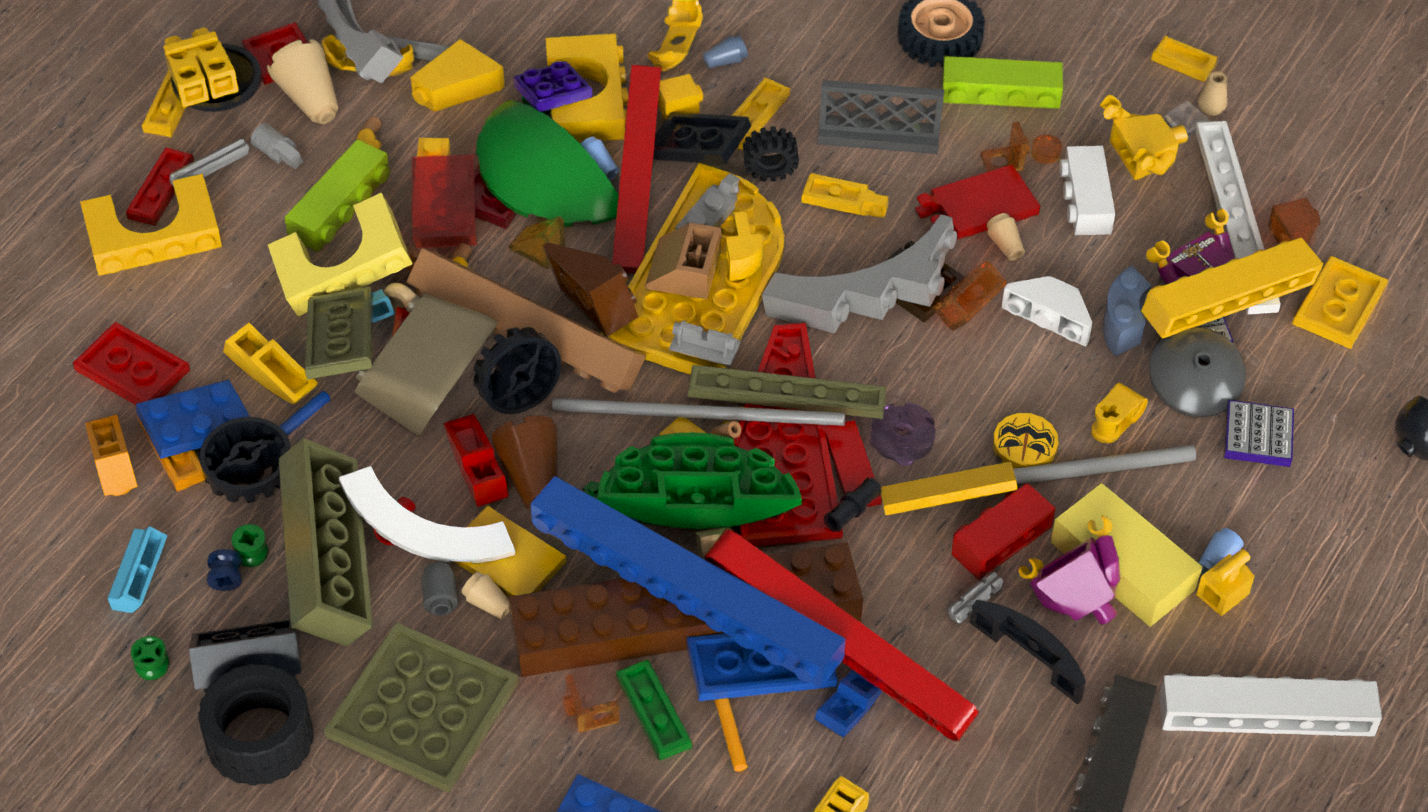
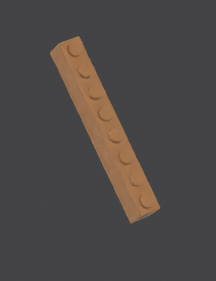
[407,248,646,393]

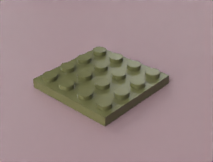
[324,622,519,793]

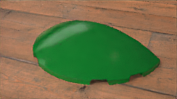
[476,100,619,227]
[598,432,802,529]

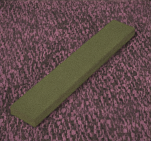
[688,365,887,419]

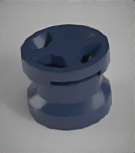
[207,549,242,591]

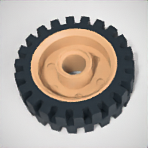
[898,0,985,68]

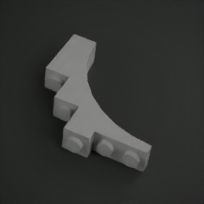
[762,215,957,333]

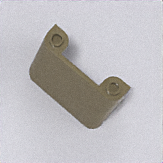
[354,293,498,437]

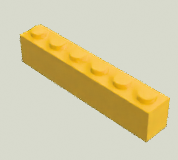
[1141,237,1323,339]

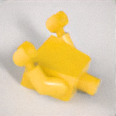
[1100,95,1188,180]

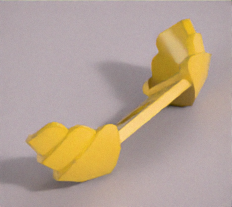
[647,0,703,72]
[322,35,414,77]

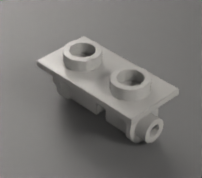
[669,320,741,367]

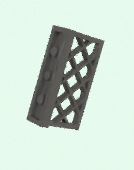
[818,80,944,154]

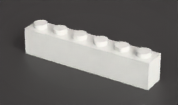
[1159,673,1382,736]

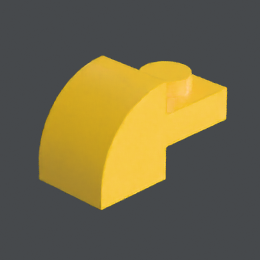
[725,211,764,281]

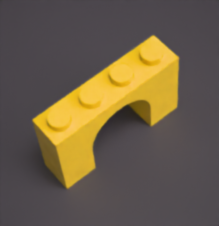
[545,34,628,142]
[80,174,222,276]

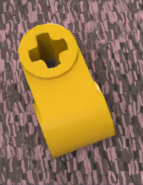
[1091,383,1148,444]

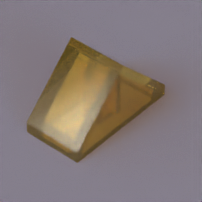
[508,216,565,269]

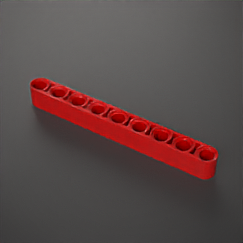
[704,529,979,742]

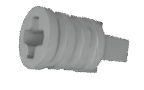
[251,123,303,169]

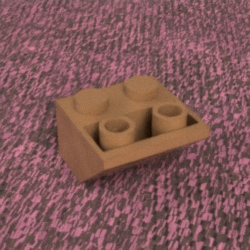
[645,222,721,299]

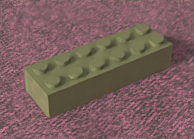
[279,438,373,646]

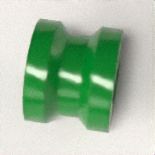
[231,524,269,567]
[130,636,170,680]

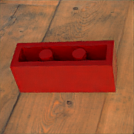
[951,483,1056,580]

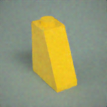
[411,39,505,112]

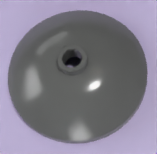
[1149,327,1246,417]

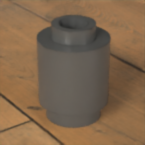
[421,563,458,616]

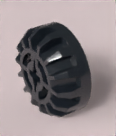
[473,327,561,414]
[200,417,291,503]

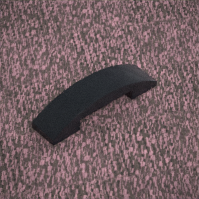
[970,600,1086,704]

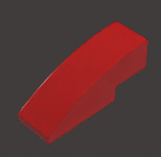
[443,414,509,507]

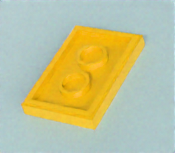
[1292,256,1389,349]
[453,506,567,598]

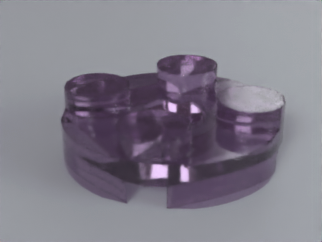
[870,403,936,466]

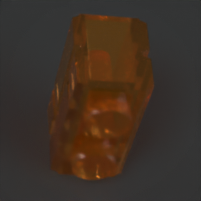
[933,260,1007,331]

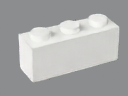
[1059,146,1115,235]

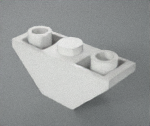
[1001,276,1092,347]

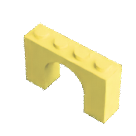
[268,192,413,317]

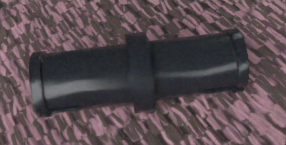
[824,477,882,532]

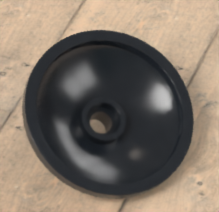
[171,43,262,112]

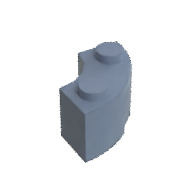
[1103,266,1152,357]

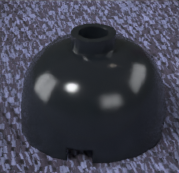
[1395,395,1428,460]

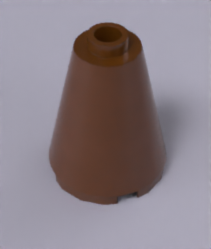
[492,415,558,509]

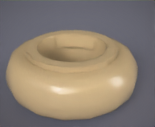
[384,283,416,312]

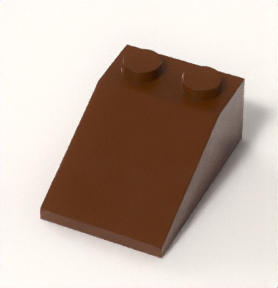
[542,242,638,337]

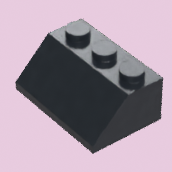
[188,619,302,693]

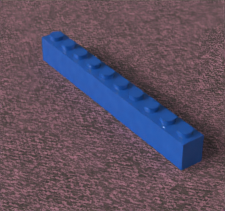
[531,476,846,688]

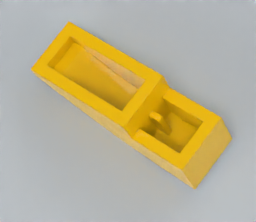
[223,323,318,405]

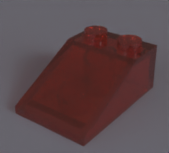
[412,154,477,248]

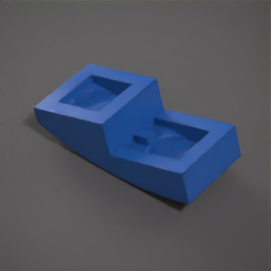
[815,669,882,738]

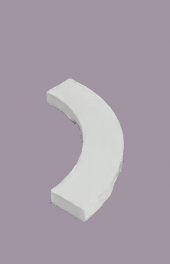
[339,466,515,563]

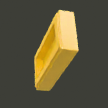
[1151,36,1218,82]

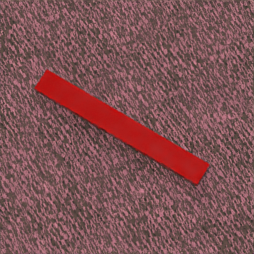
[612,65,661,274]

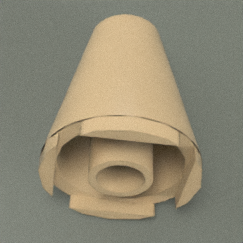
[267,39,338,124]

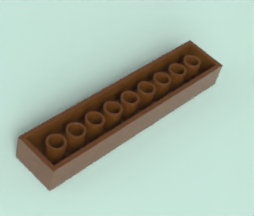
[509,542,863,677]

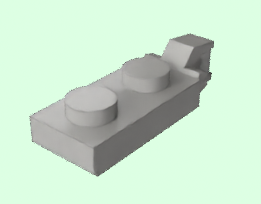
[675,173,740,230]

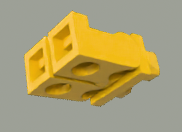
[163,27,239,108]

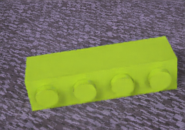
[942,56,1063,109]
[285,139,390,252]

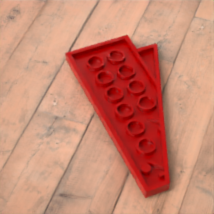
[733,323,843,547]

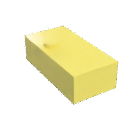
[1051,483,1202,627]

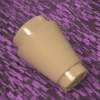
[1198,71,1228,116]
[987,213,1025,261]
[461,572,510,620]

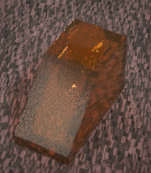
[1268,198,1320,248]

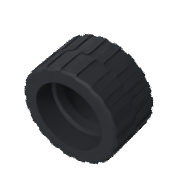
[198,664,314,786]

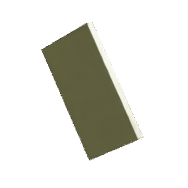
[305,287,373,380]

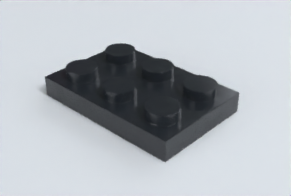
[653,112,751,165]

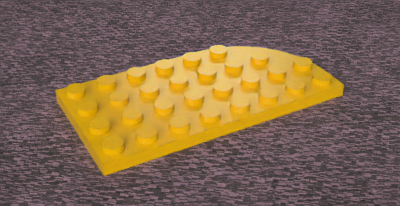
[601,163,784,375]

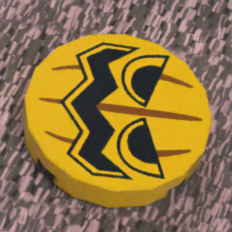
[993,413,1059,469]

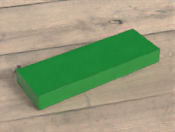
[616,659,692,761]

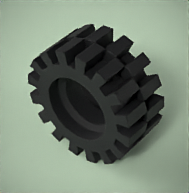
[743,126,799,182]

